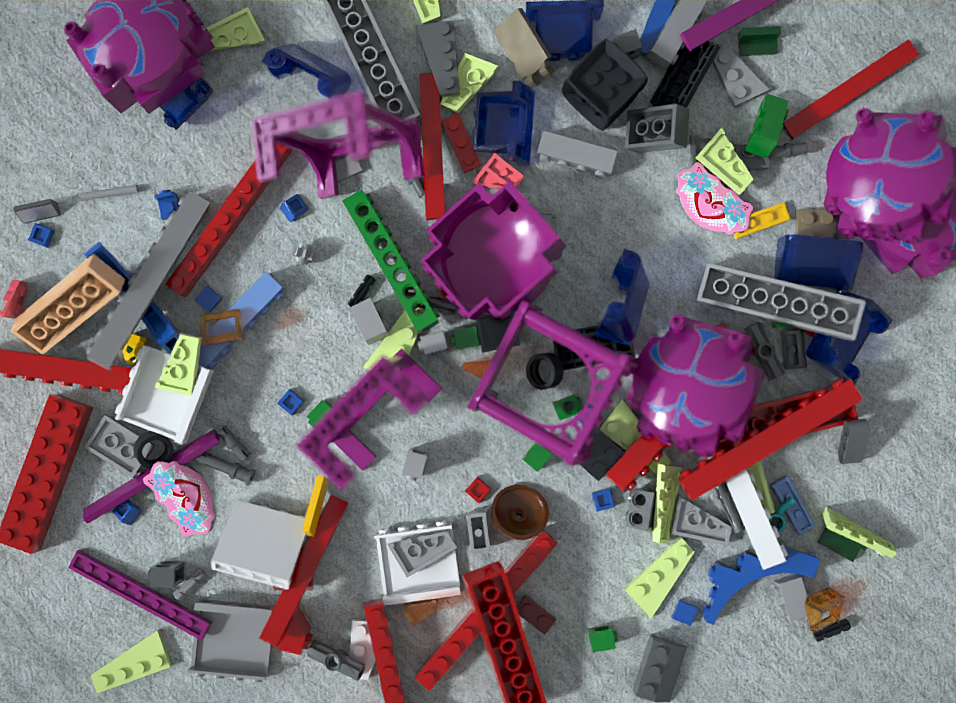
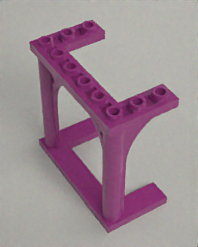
[252,91,425,199]
[468,301,639,466]
[296,348,443,490]

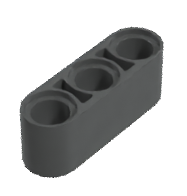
[838,419,869,464]

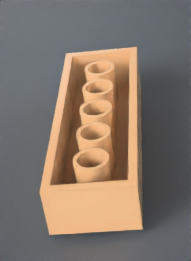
[10,254,125,355]

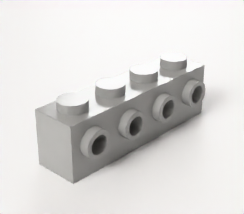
[646,0,707,69]
[536,130,617,178]

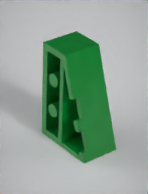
[745,93,789,158]

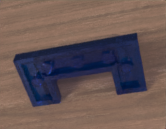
[525,0,604,61]
[473,81,535,166]

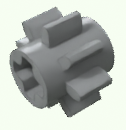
[291,243,316,265]

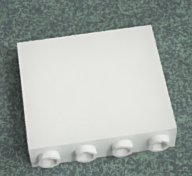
[115,345,214,444]
[211,500,306,590]
[374,521,461,606]

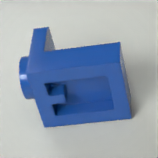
[154,190,180,220]

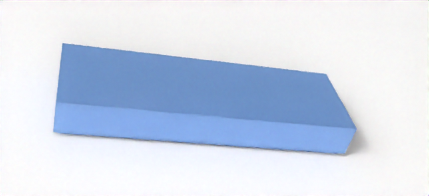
[770,475,816,536]

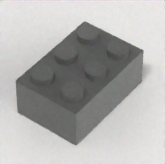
[625,104,689,153]

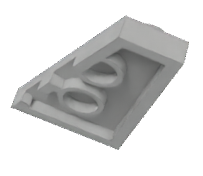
[712,47,769,107]
[670,496,732,546]
[387,530,457,578]

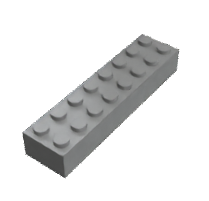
[323,0,421,122]
[697,263,866,342]

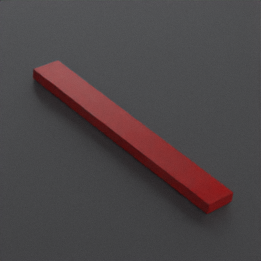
[783,39,919,140]
[419,73,445,221]
[259,495,349,648]

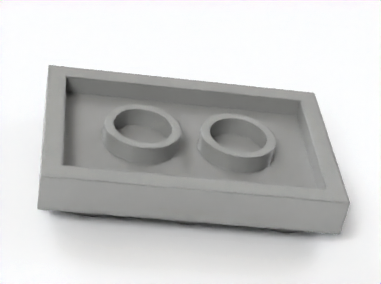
[84,415,155,478]

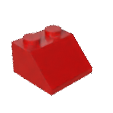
[278,606,313,655]

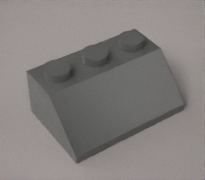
[632,635,687,702]

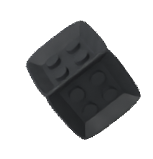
[561,39,648,131]

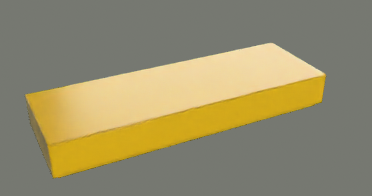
[734,202,791,239]
[302,475,329,537]

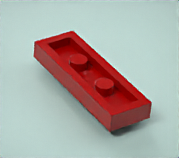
[441,113,481,173]

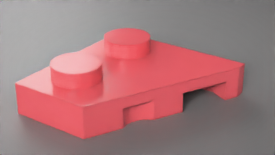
[472,153,525,189]
[0,279,28,319]

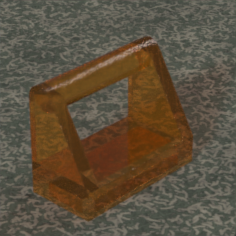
[200,309,245,346]
[461,361,491,379]
[805,587,845,632]
[402,598,439,627]

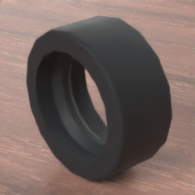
[526,352,564,390]
[133,431,174,469]

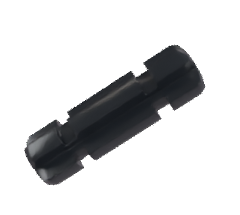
[348,274,375,307]
[813,619,851,642]

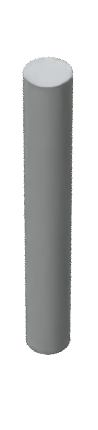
[80,185,139,201]

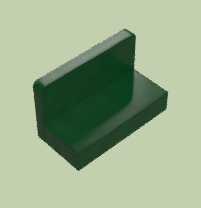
[738,26,781,56]
[817,527,867,562]

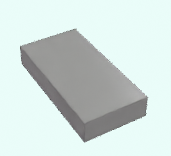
[335,156,363,183]

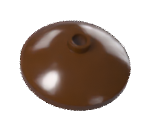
[491,484,549,540]

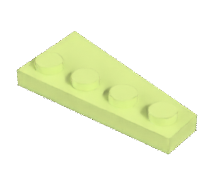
[363,307,425,370]
[599,399,671,474]
[653,464,682,543]
[822,507,897,558]

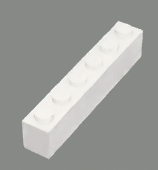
[726,469,788,570]

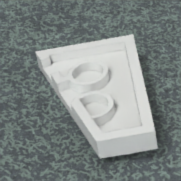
[349,619,391,680]

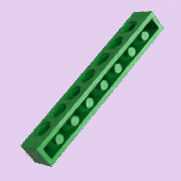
[342,189,440,334]

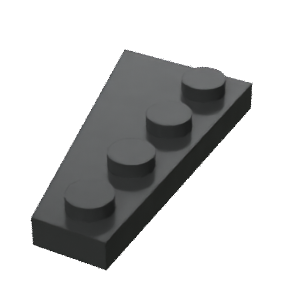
[416,20,460,97]
[689,135,770,173]

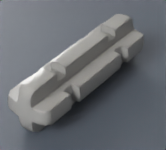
[173,568,207,601]

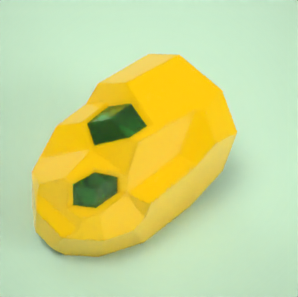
[123,333,149,365]

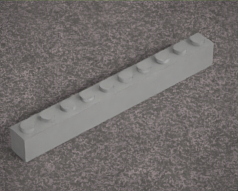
[86,191,210,371]

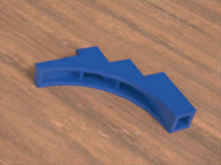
[84,241,180,355]
[702,544,821,625]

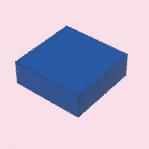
[28,223,55,248]
[194,286,222,313]
[277,389,305,416]
[591,488,615,512]
[672,600,697,626]

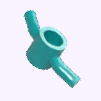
[769,497,796,533]

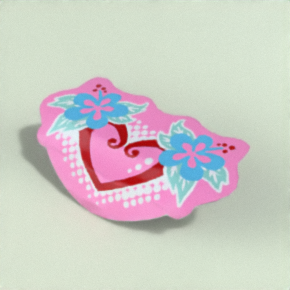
[676,162,753,235]
[143,461,215,537]

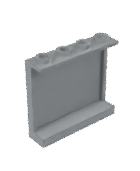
[187,599,275,682]

